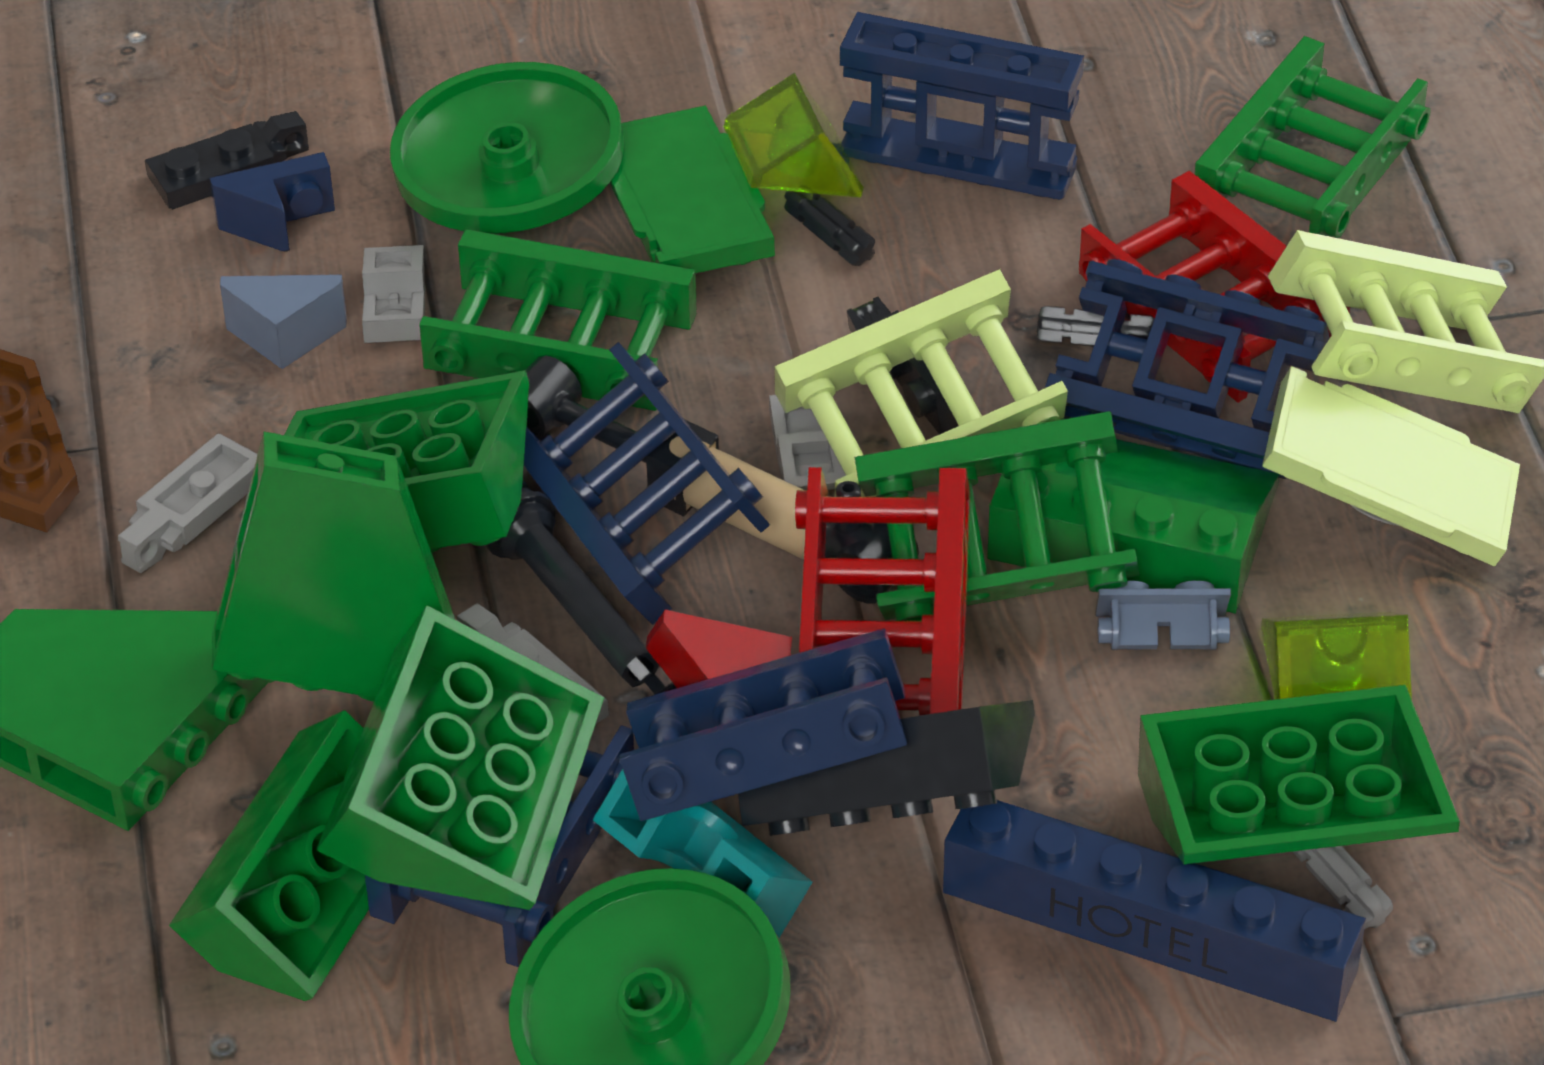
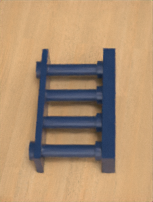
[524,342,770,625]
[619,628,907,821]
[365,725,634,967]

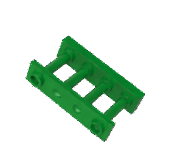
[1195,36,1431,238]
[419,229,697,411]
[854,411,1140,621]

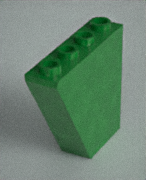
[212,431,455,702]
[0,609,275,831]

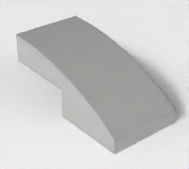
[362,245,425,343]
[769,395,846,490]

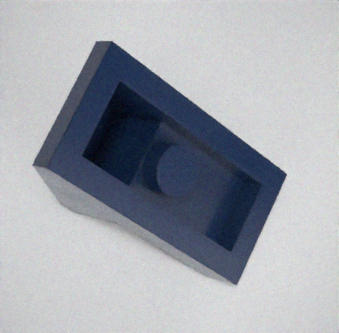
[210,152,335,251]

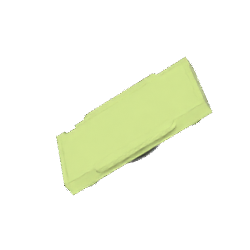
[1262,366,1520,566]

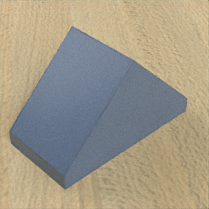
[220,275,347,369]

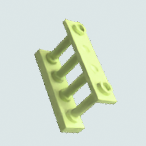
[1268,230,1544,413]
[775,269,1068,497]

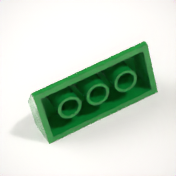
[169,710,369,1001]

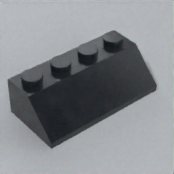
[738,700,1035,836]

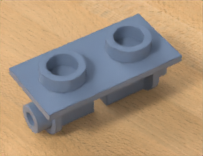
[1095,581,1231,650]

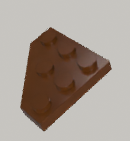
[0,349,80,533]

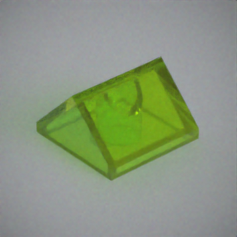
[723,72,864,198]
[1261,612,1412,700]

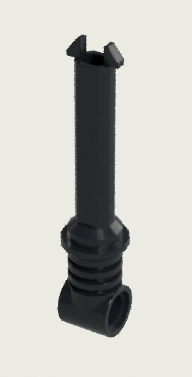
[486,480,666,695]

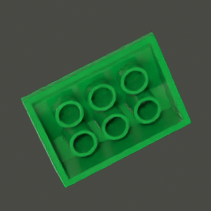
[284,370,529,553]
[987,439,1280,614]
[317,605,605,910]
[1138,685,1460,864]

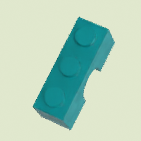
[593,769,813,938]

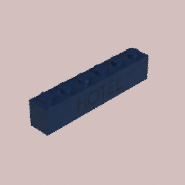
[943,800,1366,1022]

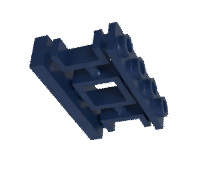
[840,12,1084,200]
[1044,259,1330,479]

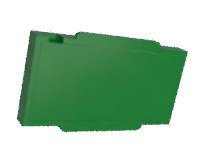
[610,105,775,274]

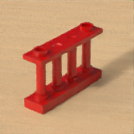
[1079,170,1350,403]
[795,467,970,716]

